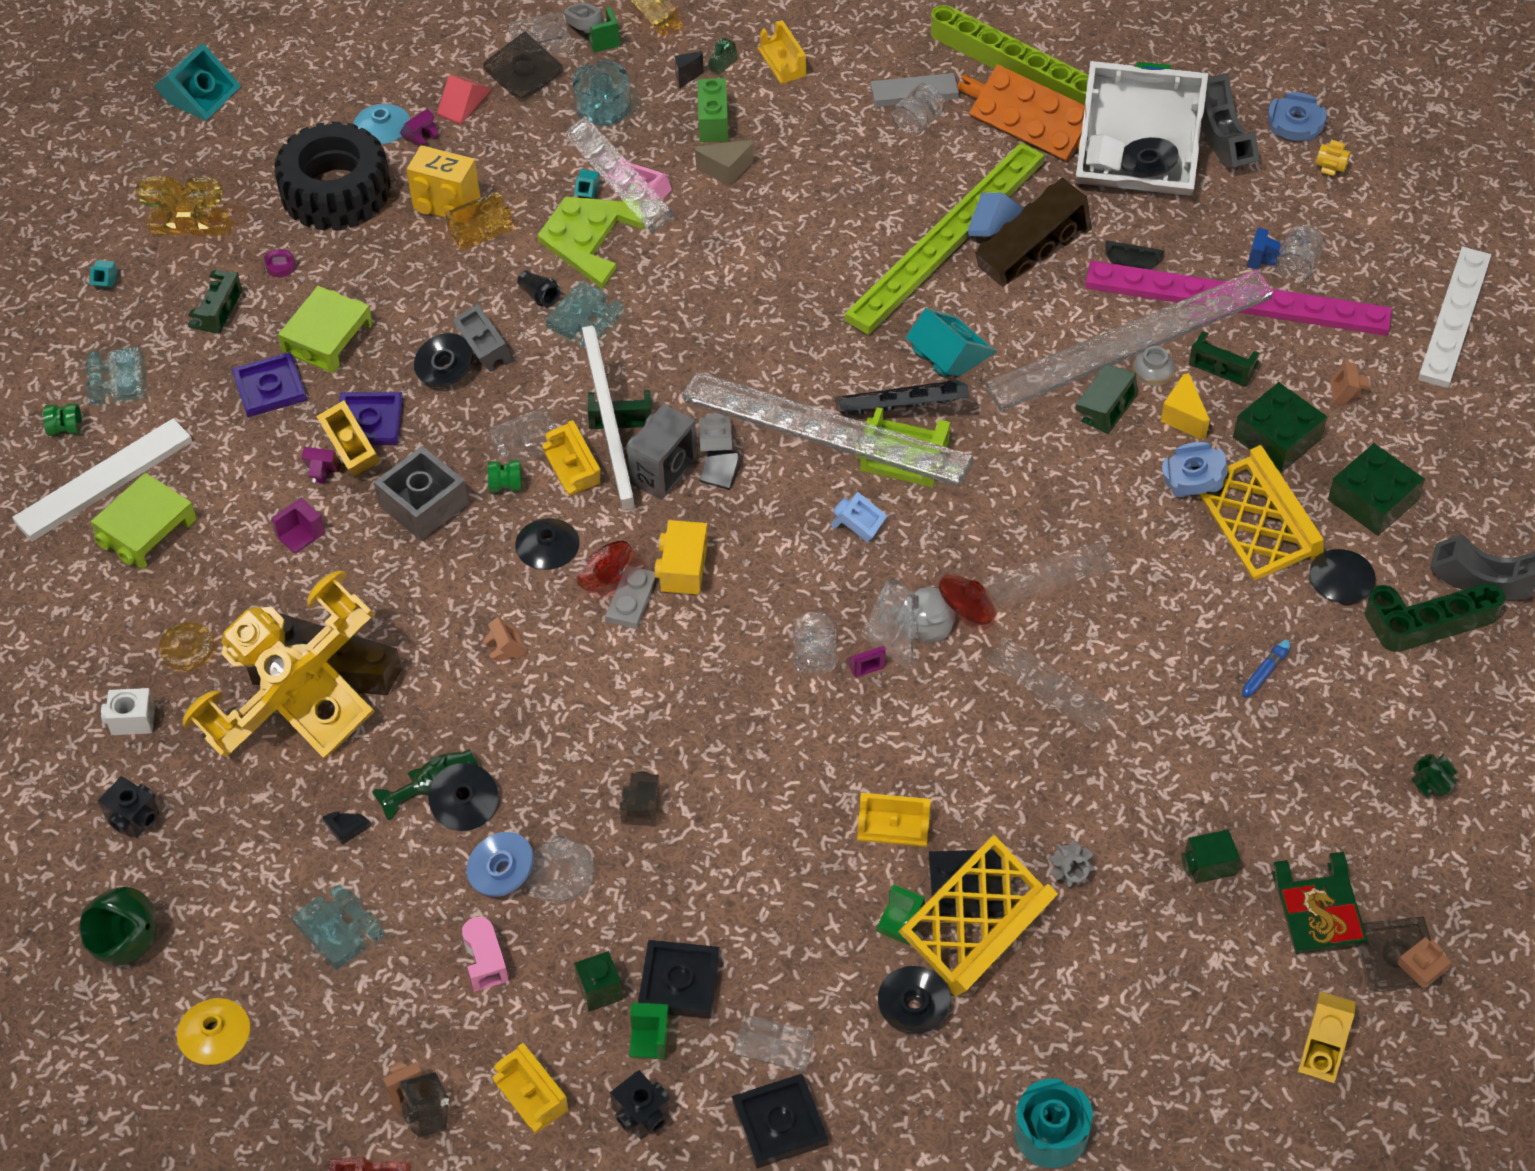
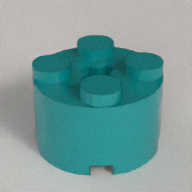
[1013,1078,1093,1168]

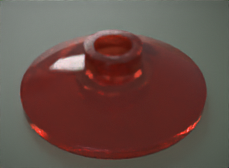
[577,540,633,591]
[939,574,996,625]

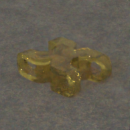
[136,176,232,236]

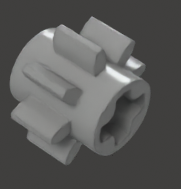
[1048,840,1095,887]

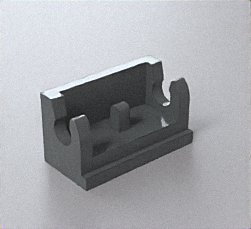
[452,304,515,372]

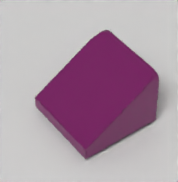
[846,646,886,678]

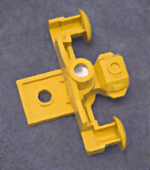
[182,571,375,758]

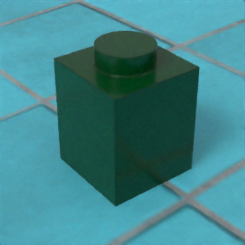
[1181,829,1240,884]
[574,951,623,1012]

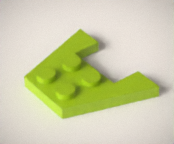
[537,197,657,289]

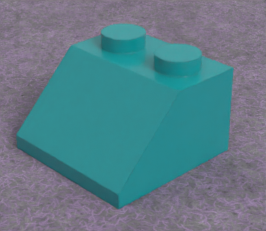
[153,43,241,121]
[905,308,997,377]

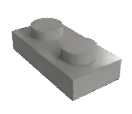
[699,413,732,451]
[605,565,658,629]

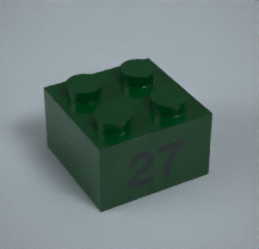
[1233,382,1328,473]
[1328,443,1425,536]

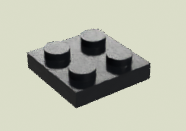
[928,849,1004,918]
[638,940,720,1018]
[732,1073,828,1169]

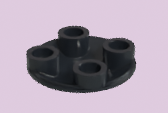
[1309,549,1376,606]

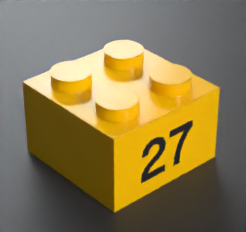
[406,145,481,223]

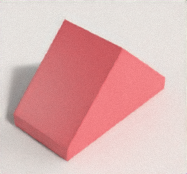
[437,75,491,125]

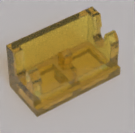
[631,0,683,37]
[445,191,514,251]

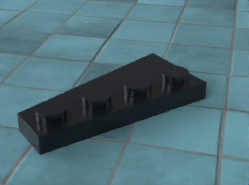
[835,380,969,416]

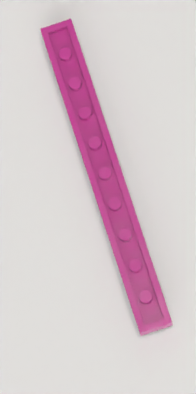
[1085,260,1392,336]

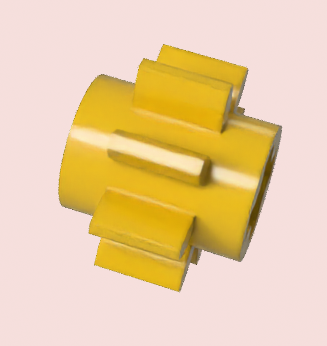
[1316,139,1351,176]

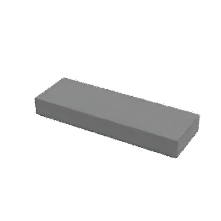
[870,73,959,107]

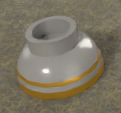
[1132,346,1176,386]

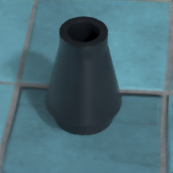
[517,270,560,306]

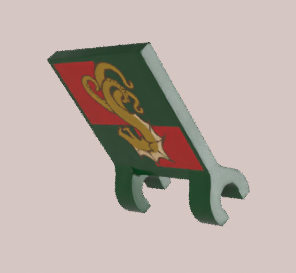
[1271,852,1367,954]

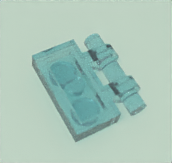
[546,281,623,348]
[85,347,144,405]
[291,885,385,970]

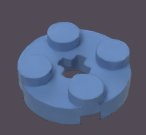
[1267,92,1327,141]
[1162,442,1228,497]

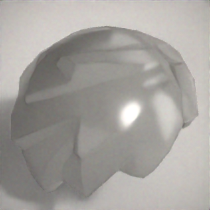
[899,587,956,643]

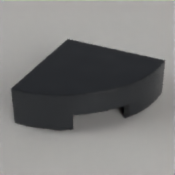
[322,811,371,845]

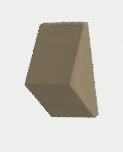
[695,140,754,186]

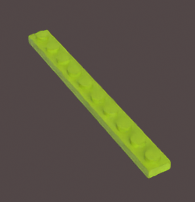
[845,143,1045,335]

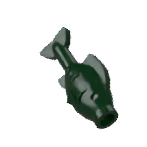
[372,749,478,820]

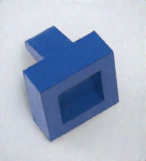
[1247,227,1281,270]

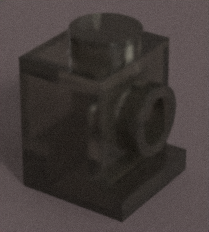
[619,771,660,827]
[400,1072,449,1138]

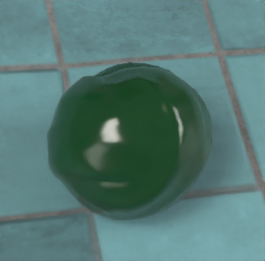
[79,887,158,966]

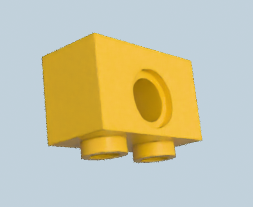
[316,400,381,477]

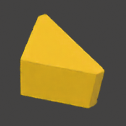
[1160,373,1210,439]

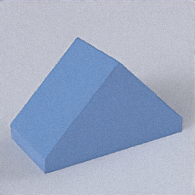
[968,193,1023,236]

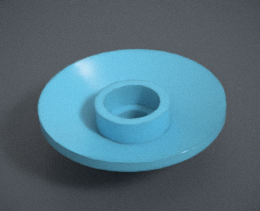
[354,104,410,144]

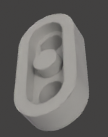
[563,2,604,33]

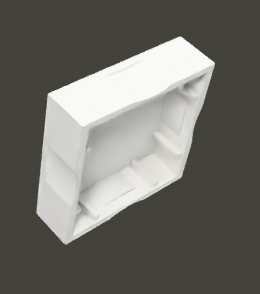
[1075,61,1208,196]

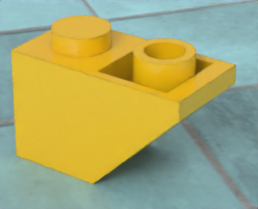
[1298,991,1356,1083]

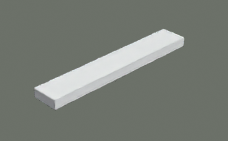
[582,325,634,510]
[12,418,192,542]

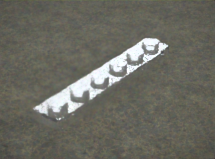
[564,116,675,234]

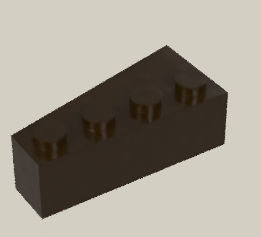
[975,177,1092,287]
[247,613,402,695]

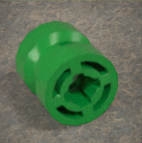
[43,403,82,436]
[487,460,522,493]

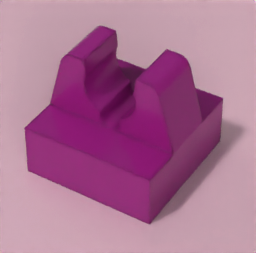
[400,108,438,147]
[301,447,341,484]

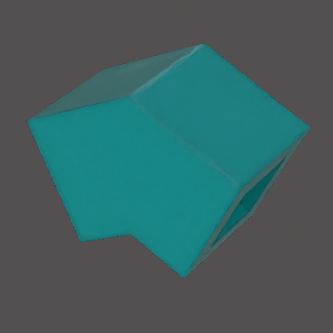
[574,169,600,198]
[89,260,118,288]

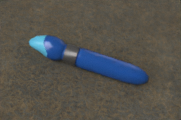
[1242,640,1290,698]

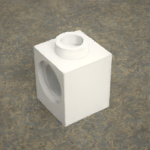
[101,688,155,735]

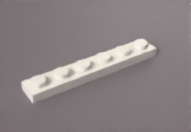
[1418,247,1492,388]

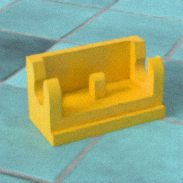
[758,20,806,84]
[542,420,600,496]
[857,793,931,847]
[492,1043,569,1134]

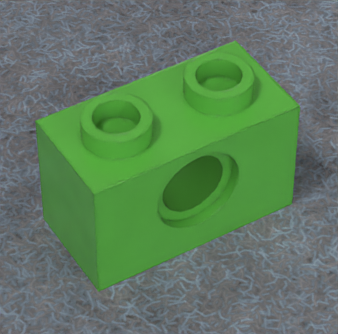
[697,78,728,142]

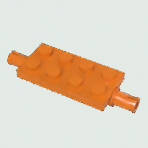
[957,64,1085,162]

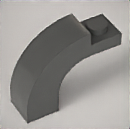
[1201,73,1260,167]
[1430,534,1535,600]

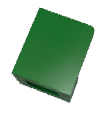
[586,7,620,53]
[876,885,925,945]
[629,1002,670,1060]

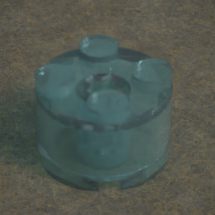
[573,60,631,127]

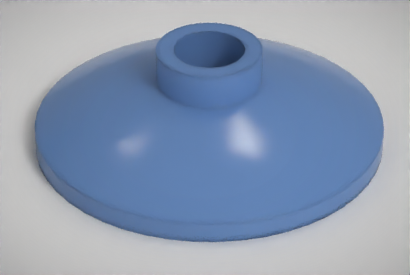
[467,832,534,897]

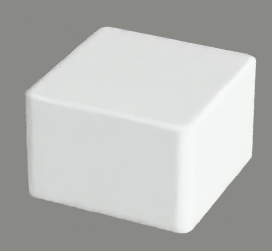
[1086,134,1125,172]

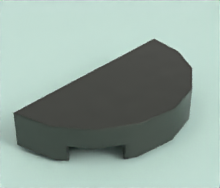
[1105,240,1165,270]

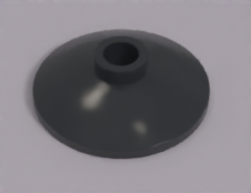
[1121,137,1179,177]
[414,333,473,387]
[515,518,580,570]
[428,763,498,831]
[878,966,951,1034]

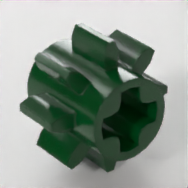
[1412,754,1458,797]

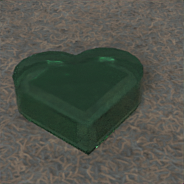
[708,37,738,75]

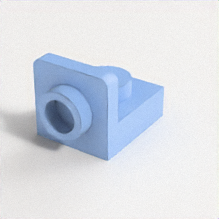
[830,492,887,542]

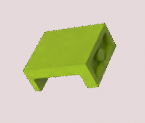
[278,286,373,374]
[856,407,951,487]
[90,472,197,569]

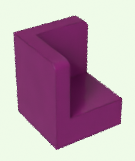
[271,497,325,554]

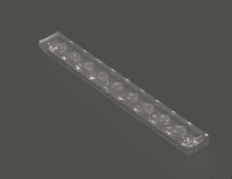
[986,270,1273,412]
[682,372,974,487]

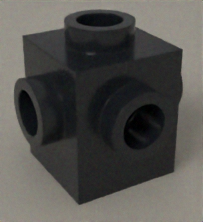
[98,776,159,838]
[610,1070,670,1140]

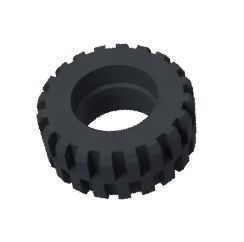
[274,121,391,230]

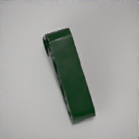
[1364,584,1505,652]

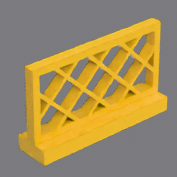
[1198,445,1324,581]
[898,835,1058,997]

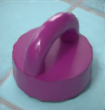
[264,249,296,278]

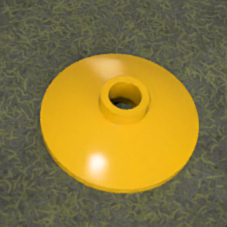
[177,998,250,1065]

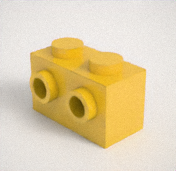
[655,520,708,595]

